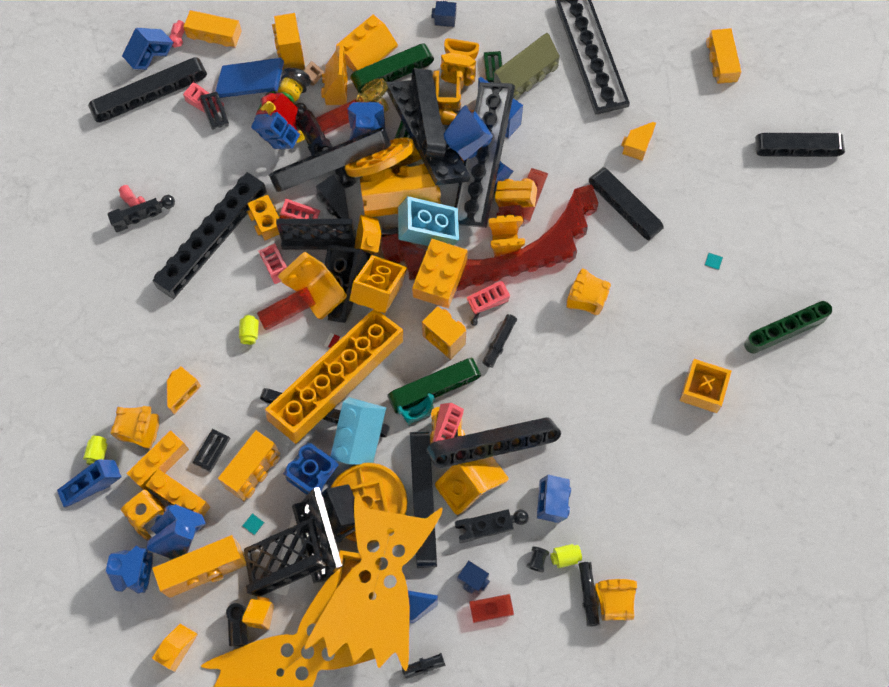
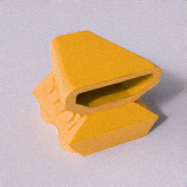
[440,38,479,86]

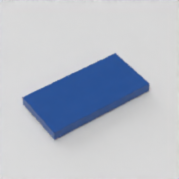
[215,58,284,98]

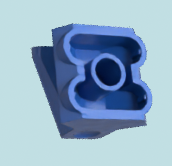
[347,102,385,140]
[443,105,493,161]
[283,442,339,495]
[147,504,206,559]
[106,545,153,594]

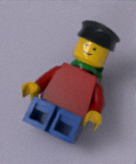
[251,68,311,149]

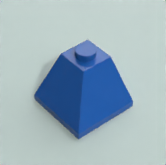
[408,590,438,623]

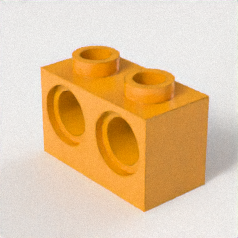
[247,195,280,241]

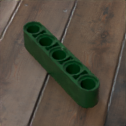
[350,43,434,94]
[744,301,832,354]
[387,358,481,414]

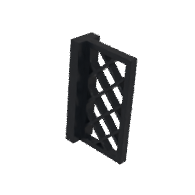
[276,219,356,250]
[292,487,342,584]
[244,518,328,597]

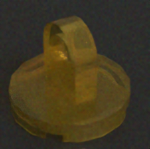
[356,78,390,113]

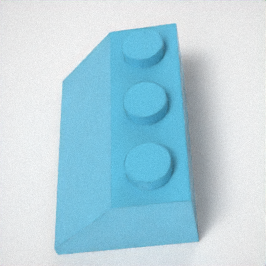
[330,397,386,464]

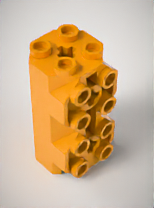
[360,164,441,217]

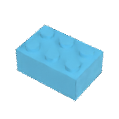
[398,196,459,246]

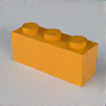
[183,10,242,48]
[706,28,742,84]
[126,430,189,491]
[146,469,210,517]

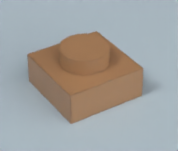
[303,61,325,86]

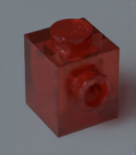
[496,205,525,227]

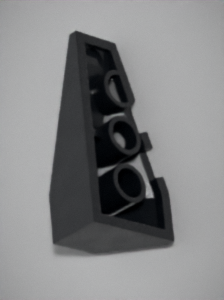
[325,245,371,323]

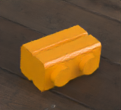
[495,178,537,208]

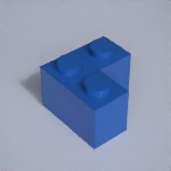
[122,28,174,70]

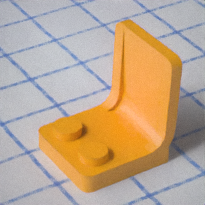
[278,252,347,320]
[435,457,509,515]

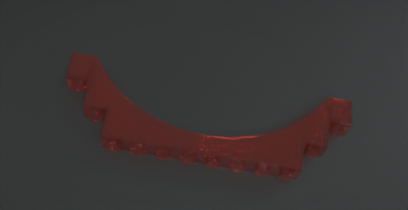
[380,184,599,291]

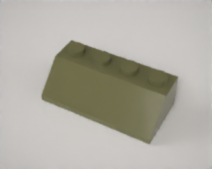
[494,32,560,100]

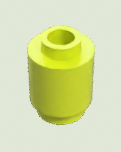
[239,315,259,345]
[83,435,108,465]
[550,544,582,568]

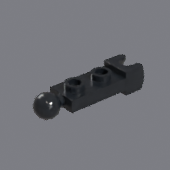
[295,103,332,155]
[107,194,175,232]
[455,509,529,543]

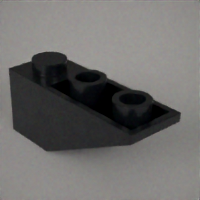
[316,174,349,227]

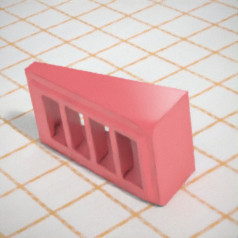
[183,82,224,118]
[279,199,320,226]
[258,243,287,284]
[466,281,510,314]
[433,403,464,442]

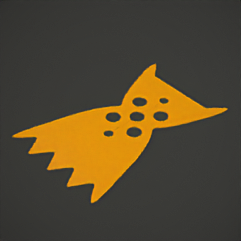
[305,493,443,671]
[201,572,375,687]

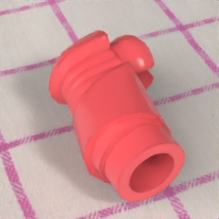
[169,20,185,48]
[118,185,146,208]

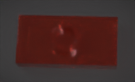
[469,594,514,623]

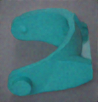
[397,393,435,425]

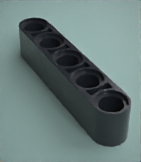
[755,133,845,157]
[588,167,664,240]

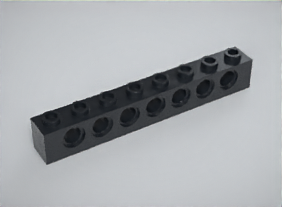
[152,172,267,300]

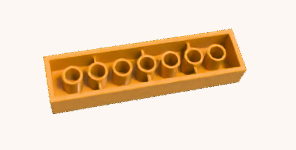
[265,309,403,444]

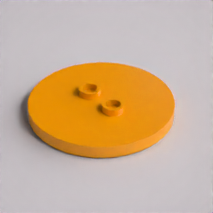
[345,137,415,177]
[331,463,408,544]

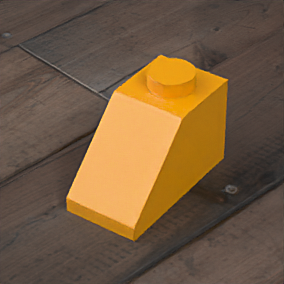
[621,122,656,161]
[354,215,381,255]
[167,366,201,415]
[242,597,274,630]
[152,624,198,672]

